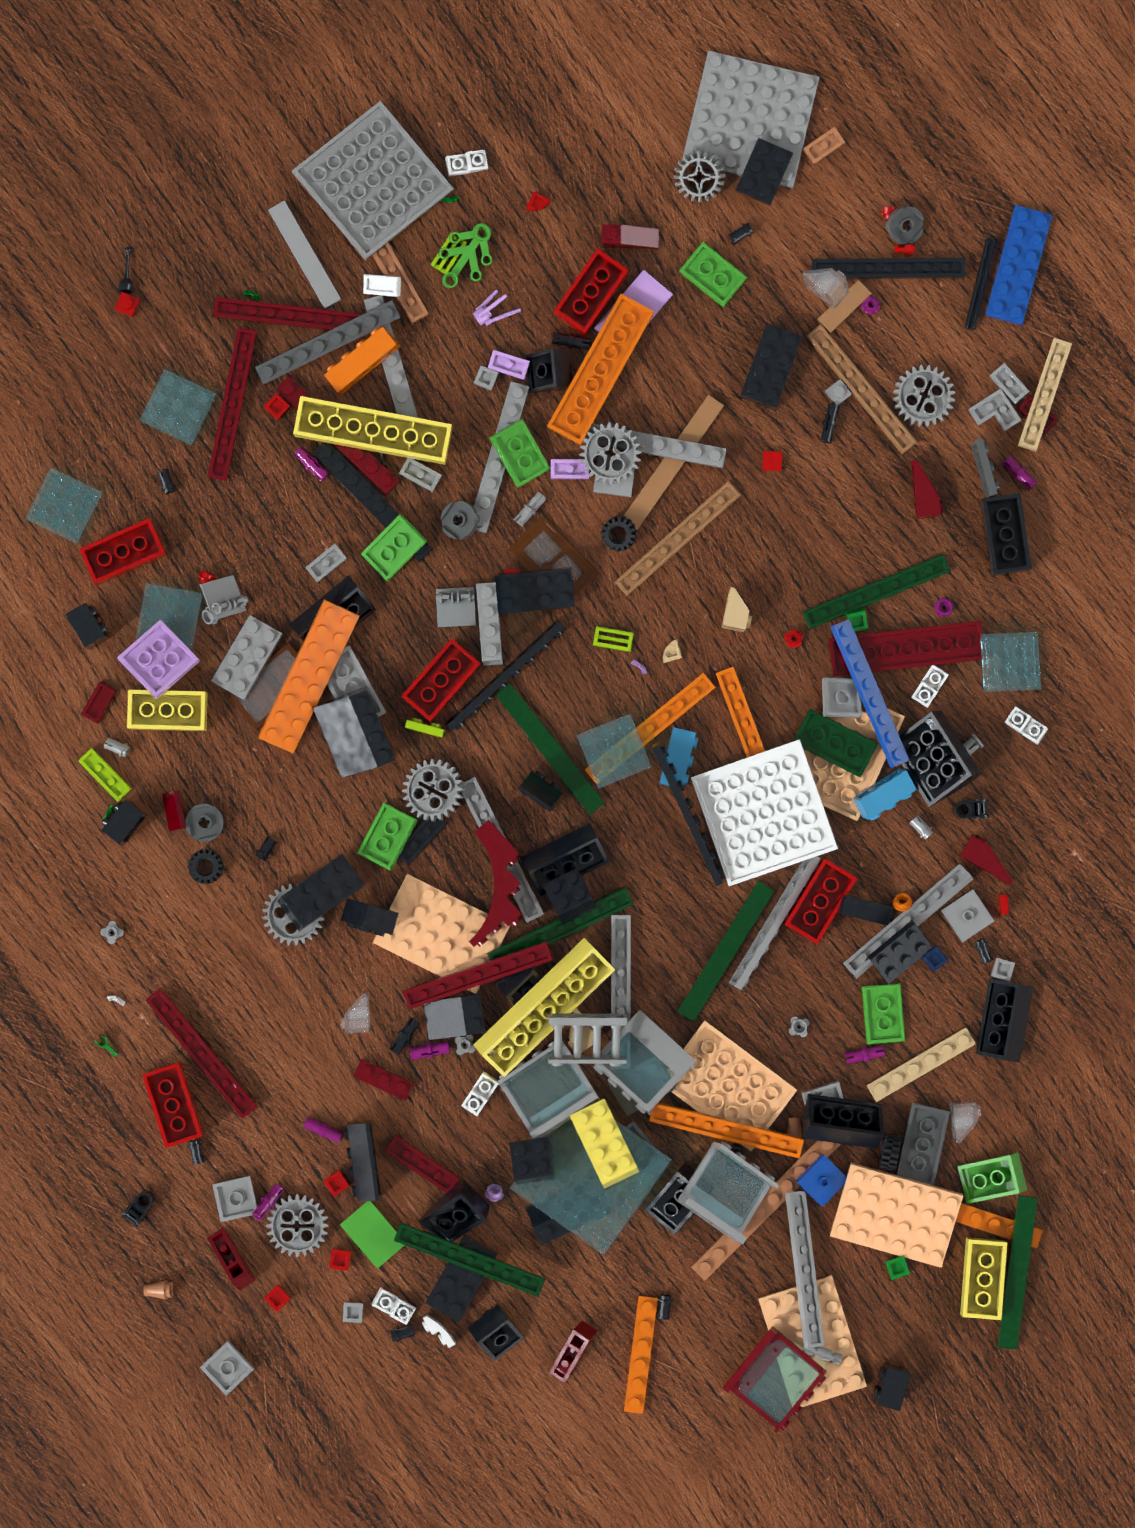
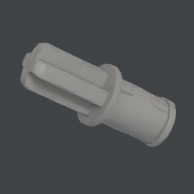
[513,492,546,527]

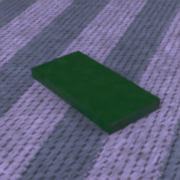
[792,709,878,778]

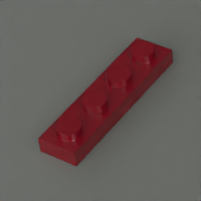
[385,1135,459,1193]

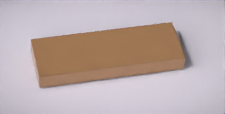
[817,280,872,333]

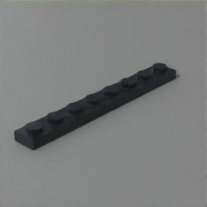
[811,258,965,279]
[312,442,433,562]
[445,620,565,731]
[652,742,725,886]

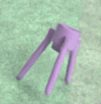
[472,290,522,326]

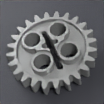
[893,365,955,427]
[579,422,642,485]
[402,759,465,822]
[262,884,324,946]
[266,1194,329,1257]

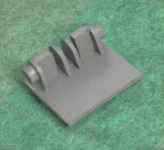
[200,575,248,621]
[436,587,476,627]

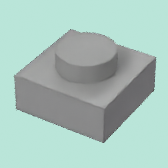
[474,366,499,391]
[825,379,852,405]
[991,958,1015,981]
[343,1302,363,1323]

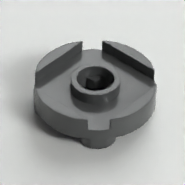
[885,205,924,244]
[441,501,480,540]
[185,804,224,842]

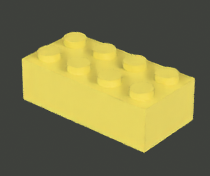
[127,690,208,731]
[570,1099,639,1189]
[960,1237,1007,1320]

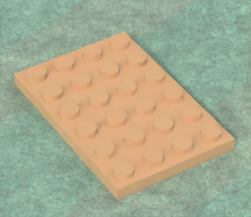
[804,700,905,821]
[373,874,510,994]
[667,1020,797,1151]
[830,1163,963,1268]
[758,1275,867,1407]

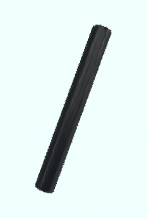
[965,238,996,331]

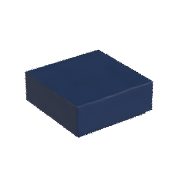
[921,945,949,972]

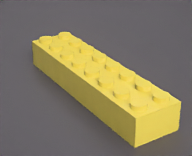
[293,396,453,465]
[473,938,615,1077]

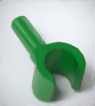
[94,1033,119,1057]

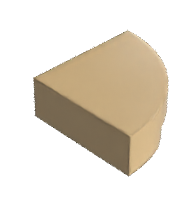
[663,640,682,663]

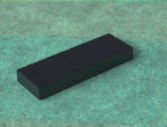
[399,817,447,866]
[838,894,894,925]

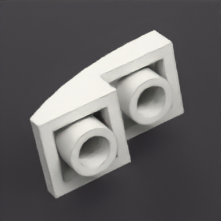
[445,150,488,177]
[911,665,949,708]
[1005,706,1048,745]
[461,1071,498,1116]
[371,1287,416,1325]
[422,1314,456,1348]

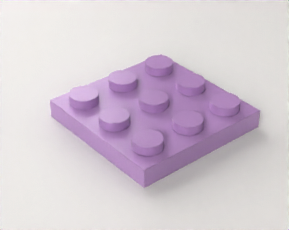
[117,620,200,700]

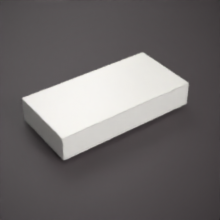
[363,274,401,297]

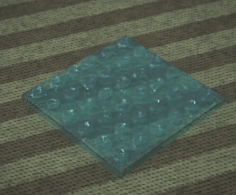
[510,1120,672,1256]

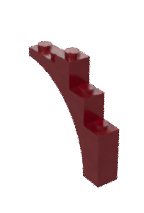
[469,820,522,947]

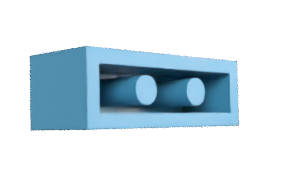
[659,727,698,786]
[852,768,917,820]

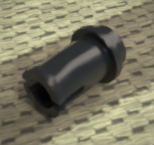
[728,223,754,245]
[157,469,176,495]
[255,836,277,861]
[974,938,994,964]
[187,1139,205,1165]
[657,1294,673,1320]
[390,1324,415,1343]

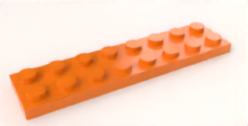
[547,294,654,446]
[258,599,359,753]

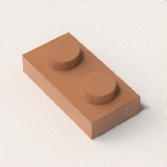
[803,127,845,165]

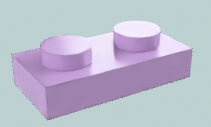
[488,350,530,380]
[551,459,589,479]

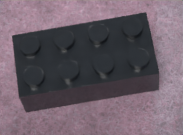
[740,323,803,411]
[980,493,1032,577]
[494,567,576,614]
[277,854,365,932]
[425,1234,498,1322]

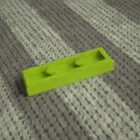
[78,748,132,802]

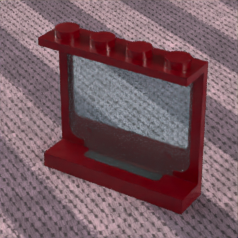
[723,1326,827,1433]

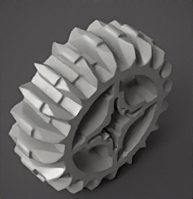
[674,150,725,202]

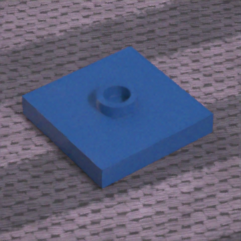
[795,1153,847,1207]

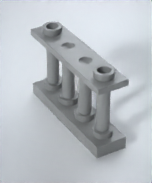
[548,1013,627,1067]

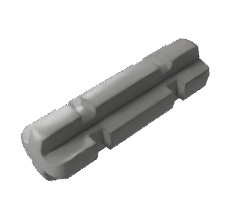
[805,1347,843,1365]

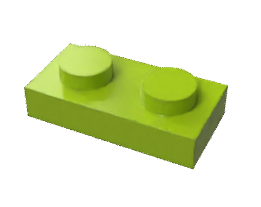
[405,718,445,738]

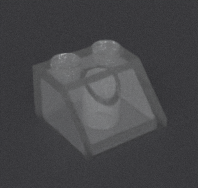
[802,268,849,309]
[341,992,371,1034]
[949,1100,981,1143]

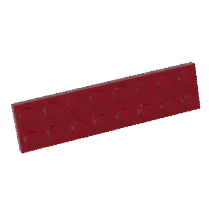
[828,621,986,677]

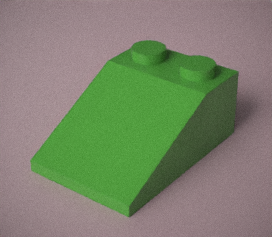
[957,1152,1027,1204]

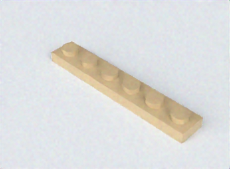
[1018,338,1072,452]
[866,1027,976,1102]

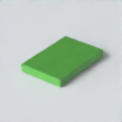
[679,242,747,307]
[489,419,551,488]
[361,514,428,581]
[357,802,418,871]
[862,983,905,1044]
[340,1201,405,1269]

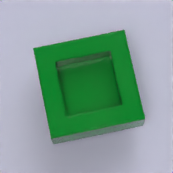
[845,609,868,632]
[885,1255,910,1280]

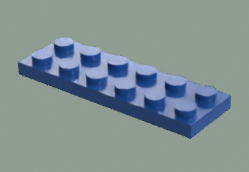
[985,205,1052,326]

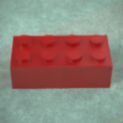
[554,248,629,336]
[79,518,167,586]
[401,638,481,722]
[784,858,857,944]
[142,1062,204,1148]

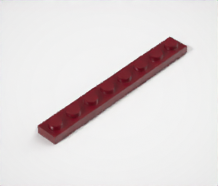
[213,297,363,330]
[207,328,257,481]
[276,376,400,495]
[402,941,553,1009]
[145,988,258,1119]

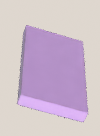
[594,270,673,332]

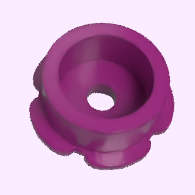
[861,296,880,315]
[934,598,953,617]

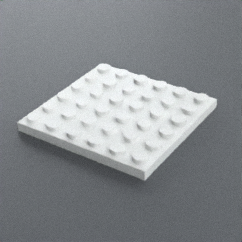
[691,739,838,886]

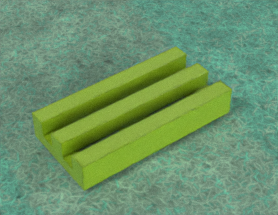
[431,233,467,274]
[593,626,634,652]

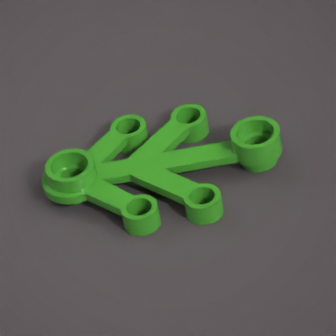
[438,223,492,288]

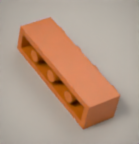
[324,327,401,394]

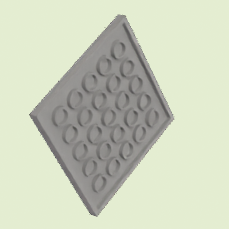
[682,51,819,189]
[292,101,454,260]

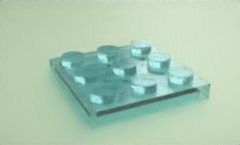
[140,369,217,446]
[25,467,103,544]
[136,583,203,650]
[981,632,1041,692]
[577,714,652,789]

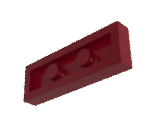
[353,1059,414,1101]

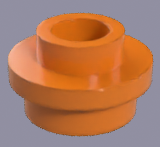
[893,893,912,911]

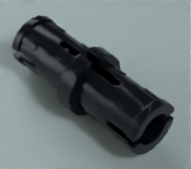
[552,332,591,350]
[820,404,840,444]
[389,1017,420,1055]

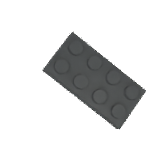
[896,1103,950,1186]

